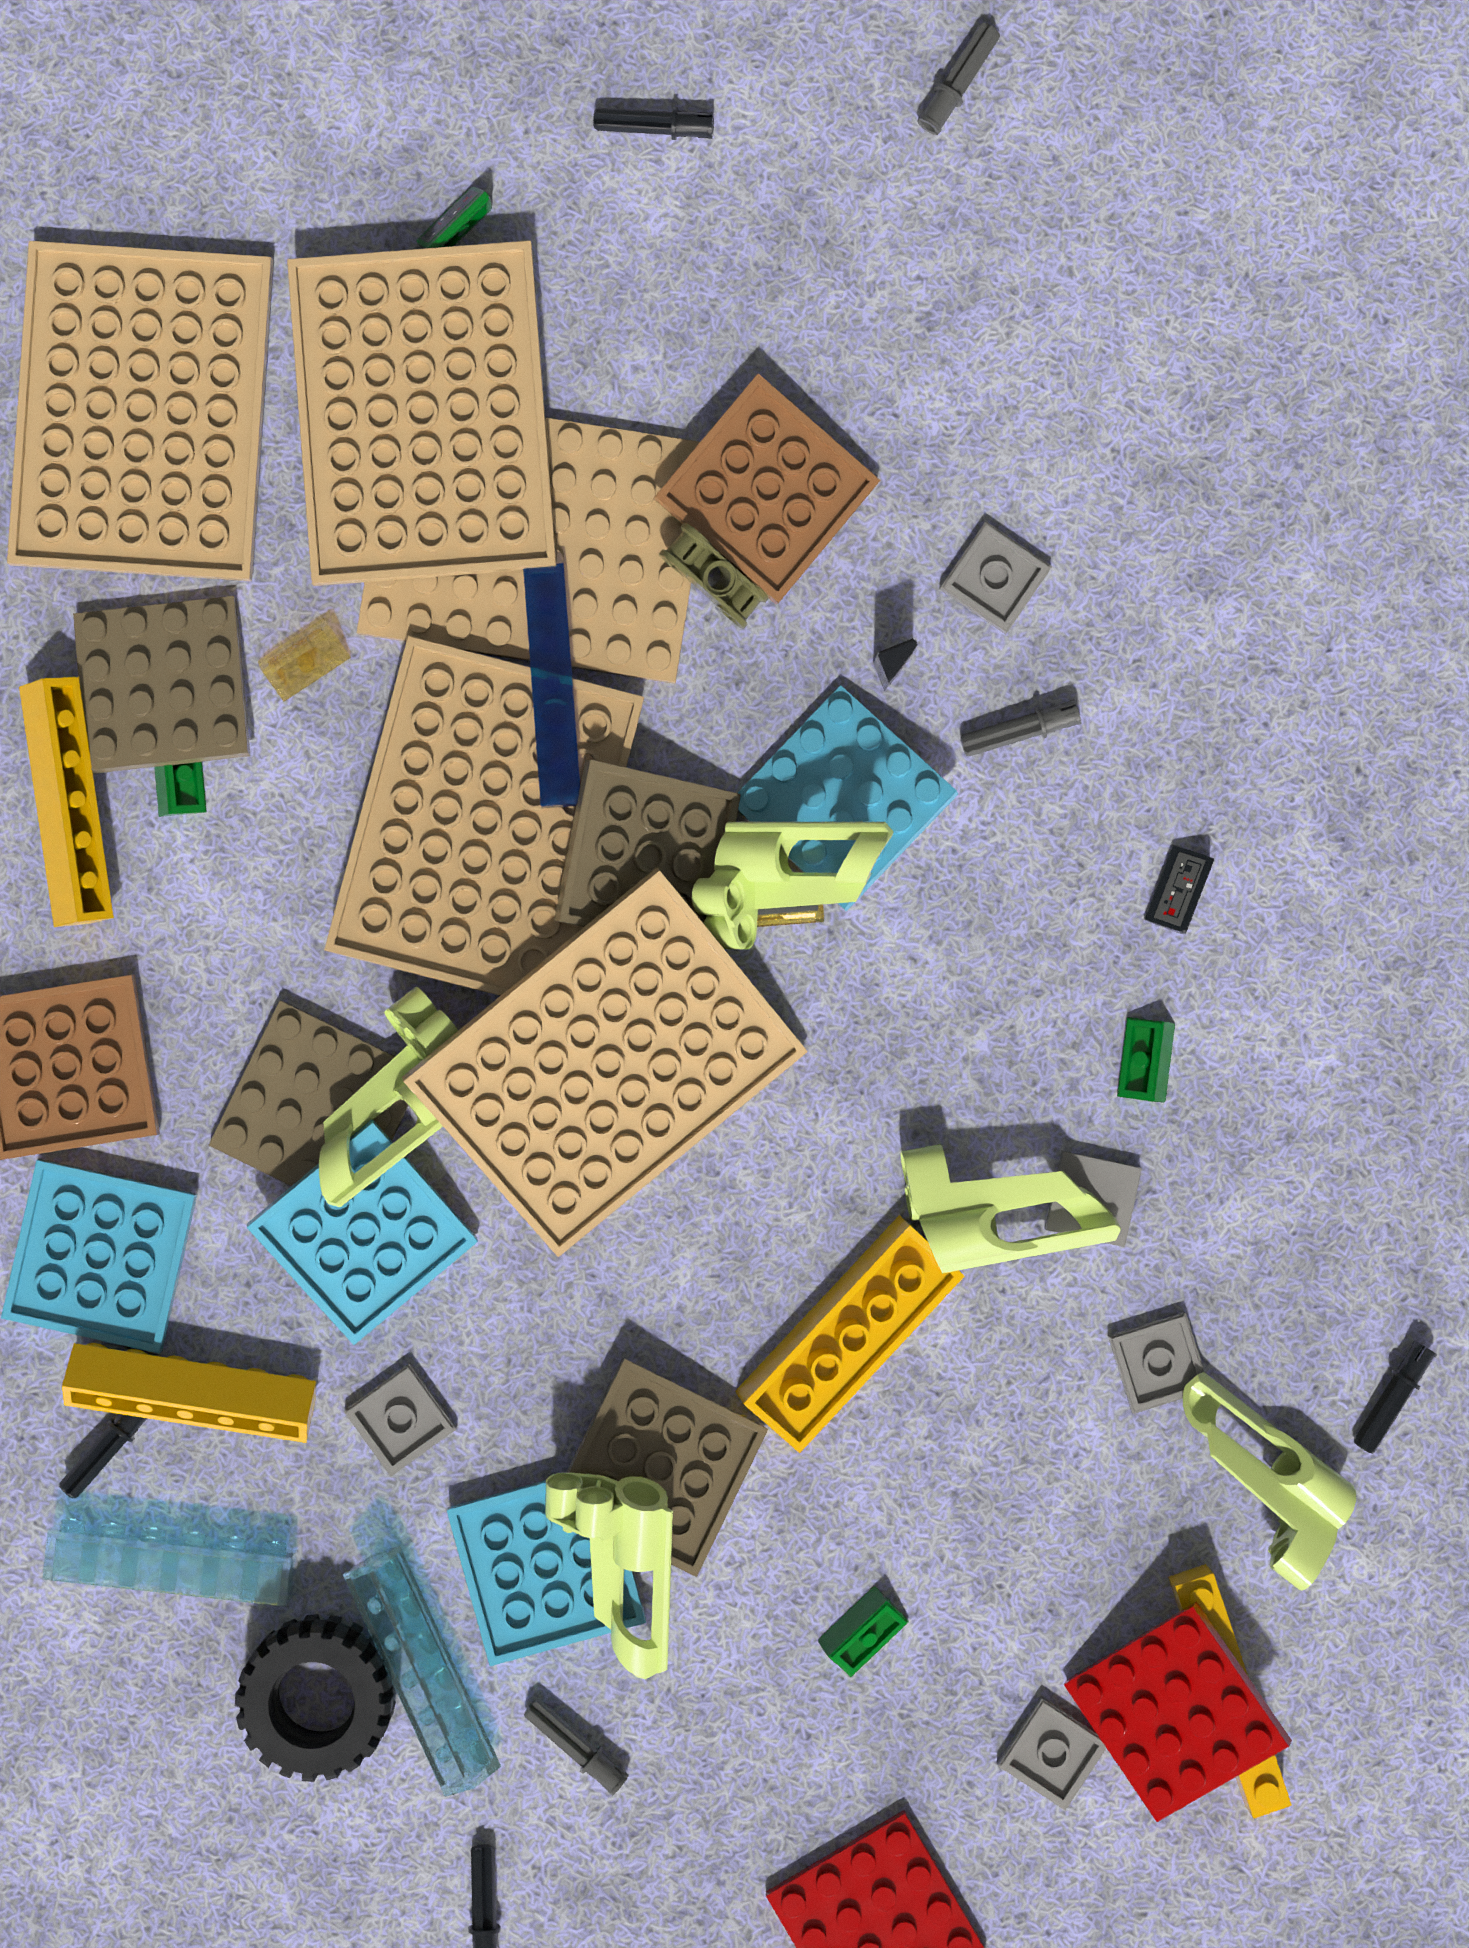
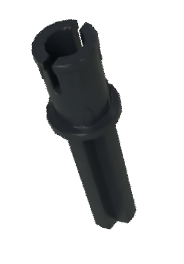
[593,107,714,140]
[1354,1340,1437,1454]
[59,1414,148,1498]
[468,1844,501,1948]

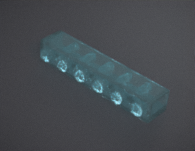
[42,1519,297,1607]
[343,1545,501,1797]

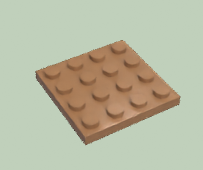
[653,373,881,604]
[0,975,160,1160]

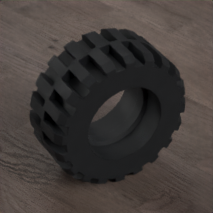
[235,1614,397,1782]

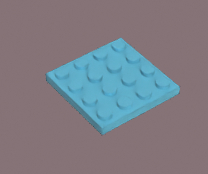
[738,685,958,911]
[247,1119,478,1345]
[1,1159,198,1353]
[447,1480,646,1666]

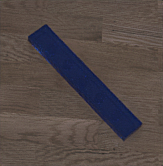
[523,563,580,809]

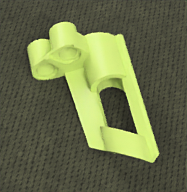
[692,822,894,949]
[319,987,458,1207]
[900,1144,1121,1273]
[1183,1372,1356,1591]
[545,1473,673,1679]

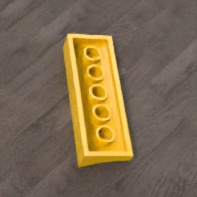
[735,1215,965,1453]

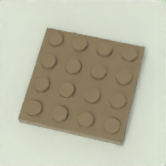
[73,596,251,774]
[554,759,741,927]
[208,1000,409,1186]
[566,1358,768,1577]

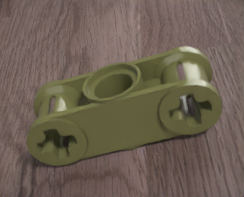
[659,523,769,629]

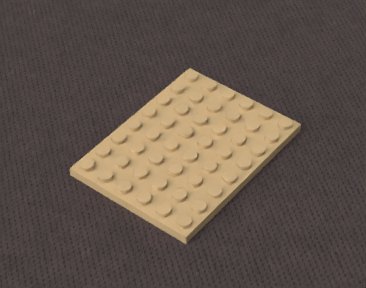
[287,240,557,586]
[7,241,273,581]
[356,417,700,684]
[324,636,644,996]
[402,868,808,1257]

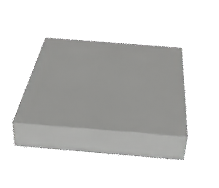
[939,522,1052,635]
[1045,1151,1142,1247]
[1108,1312,1204,1414]
[343,1363,457,1477]
[997,1696,1106,1811]

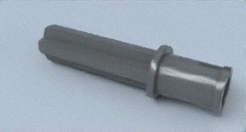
[917,23,1000,135]
[961,699,1082,756]
[524,1699,629,1796]

